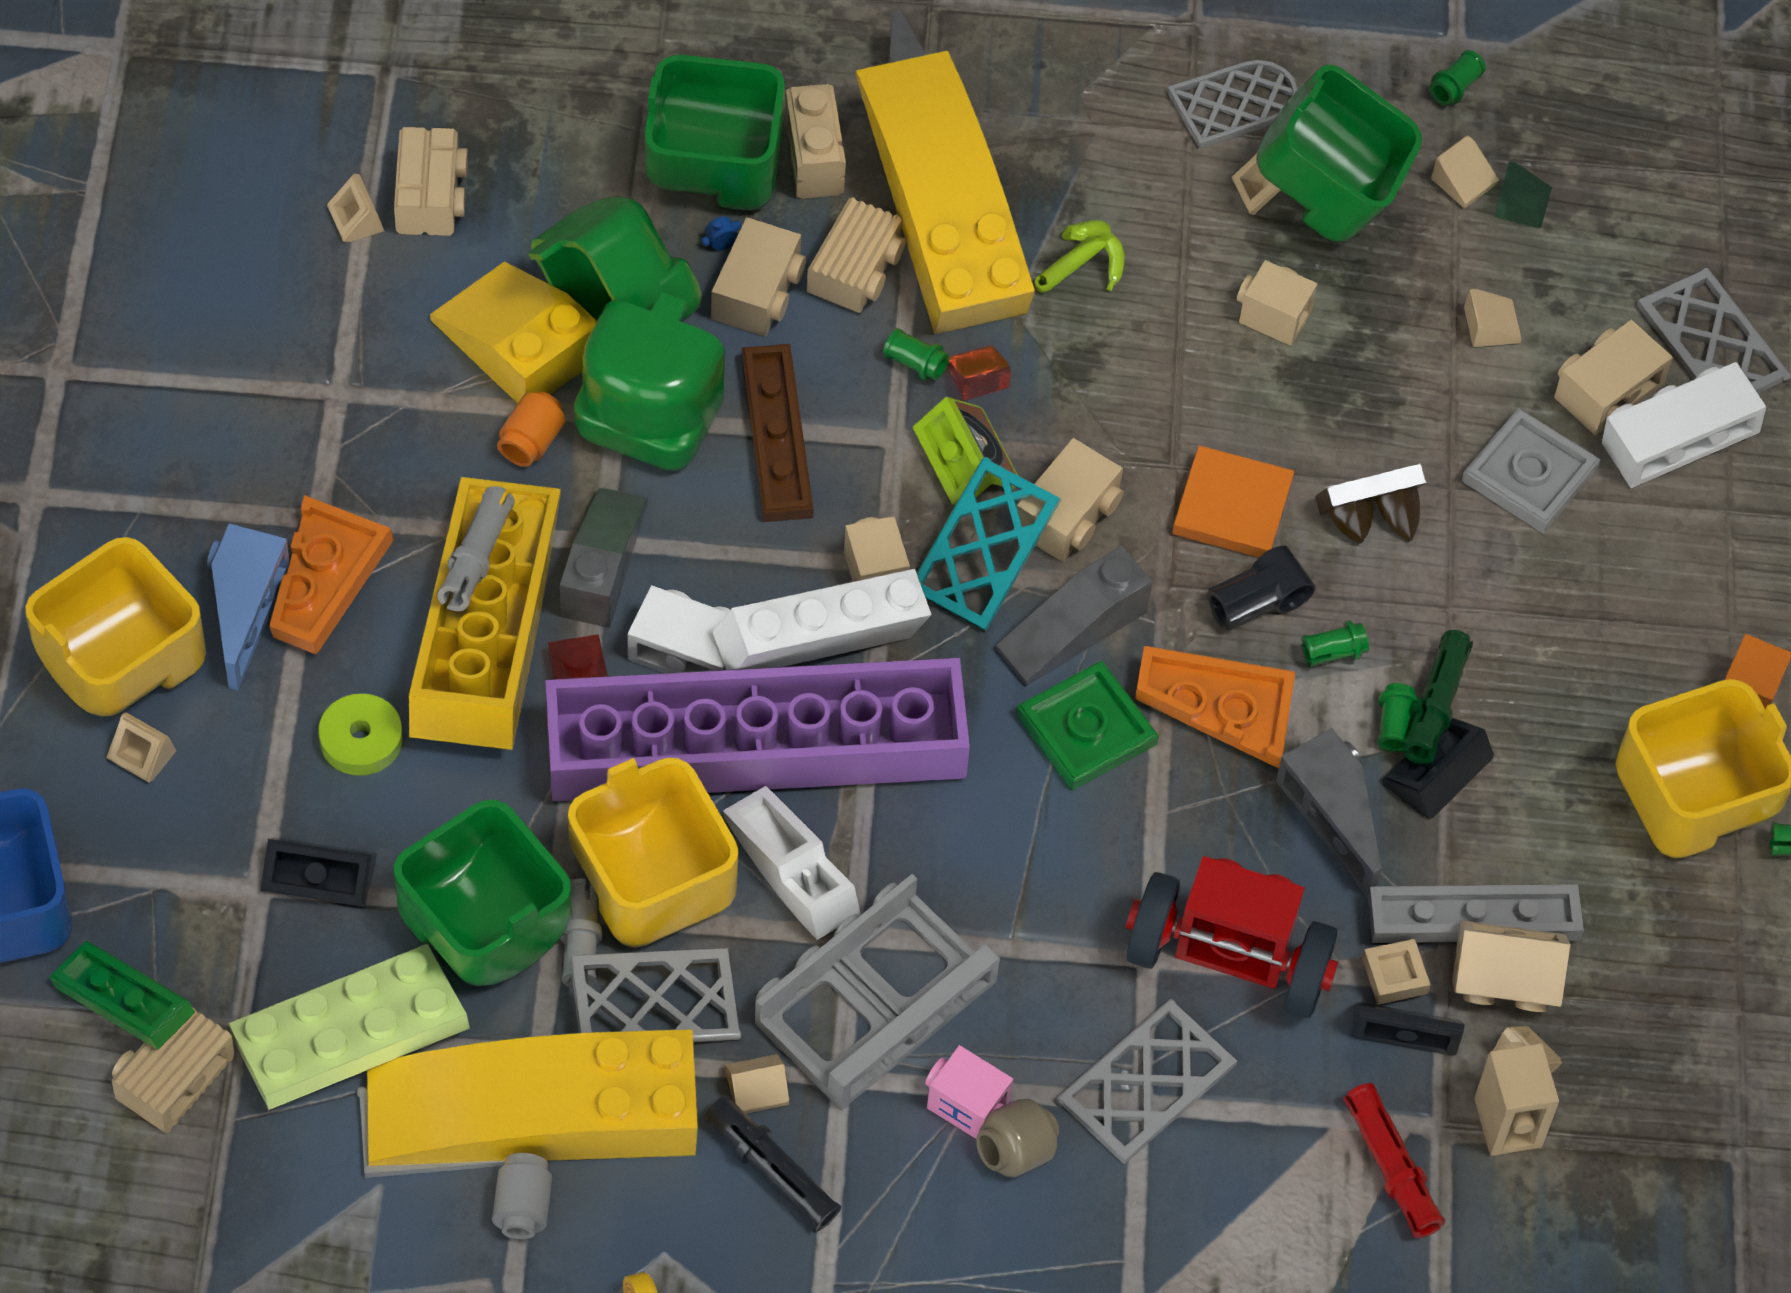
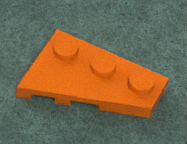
[1135,646,1295,769]

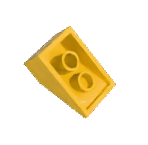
[430,261,597,404]

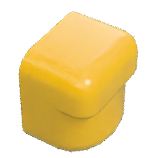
[25,537,206,716]
[1616,679,1791,858]
[568,757,738,948]

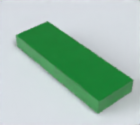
[49,940,195,1050]

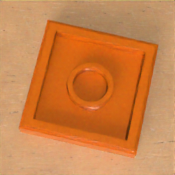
[1172,445,1295,558]

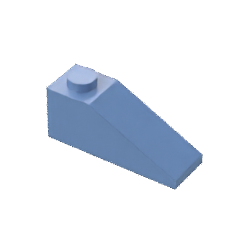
[207,523,290,691]

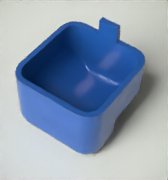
[0,788,72,963]

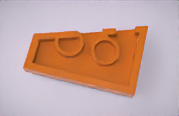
[269,495,394,655]

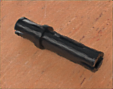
[704,1095,841,1231]

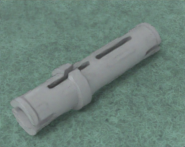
[437,486,514,611]

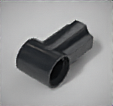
[1207,545,1316,630]

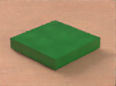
[1016,660,1159,791]

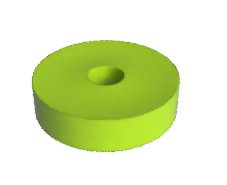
[319,694,403,776]

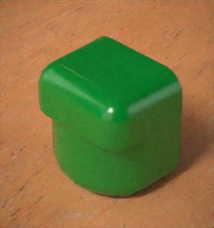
[645,55,785,211]
[1256,65,1422,242]
[528,196,702,322]
[574,292,725,471]
[394,799,572,986]

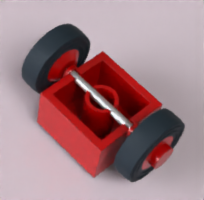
[1126,856,1339,1018]

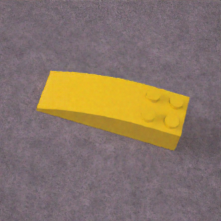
[855,51,1035,335]
[409,477,561,750]
[367,1029,698,1166]

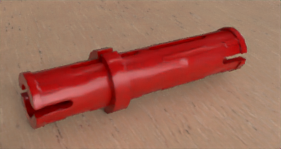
[1343,1083,1445,1238]

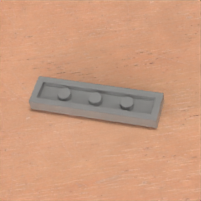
[1367,884,1584,943]

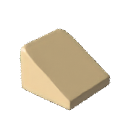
[1431,135,1499,209]
[1464,289,1522,347]

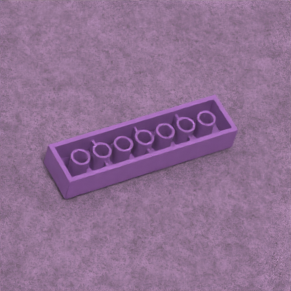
[545,658,970,801]

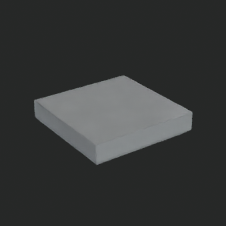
[1461,408,1600,534]

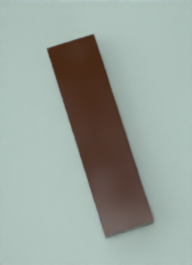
[741,344,813,523]

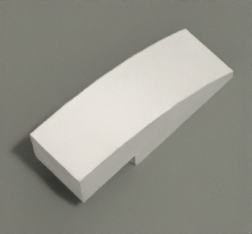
[723,786,860,940]

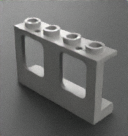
[755,874,1000,1111]

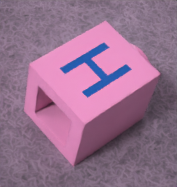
[925,1045,1014,1139]

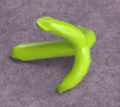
[1034,219,1125,293]

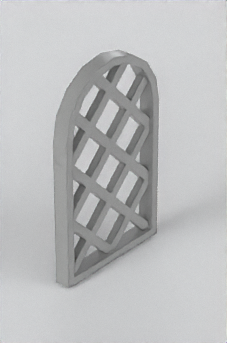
[1167,60,1298,149]

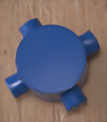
[701,216,742,250]

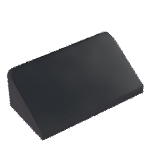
[1382,718,1494,819]
[260,837,377,907]
[1351,1002,1465,1056]

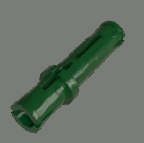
[1402,630,1473,764]

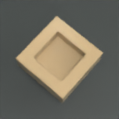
[1362,939,1430,1005]

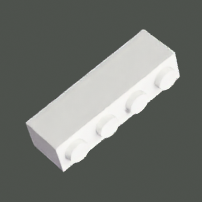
[713,569,932,670]

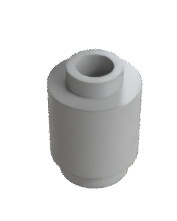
[492,1153,552,1239]

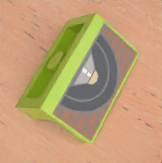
[912,397,1018,505]

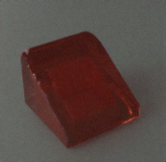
[948,345,1011,401]

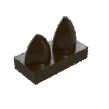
[1315,464,1426,544]

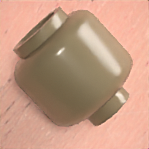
[976,1099,1059,1177]

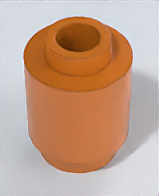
[497,392,566,467]

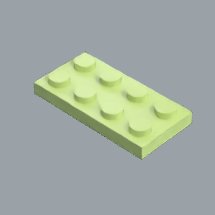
[228,944,470,1110]

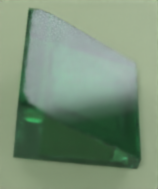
[1494,161,1552,228]

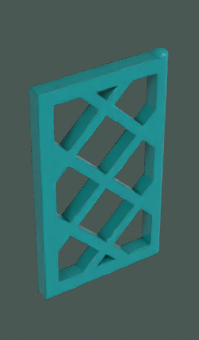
[916,457,1061,631]

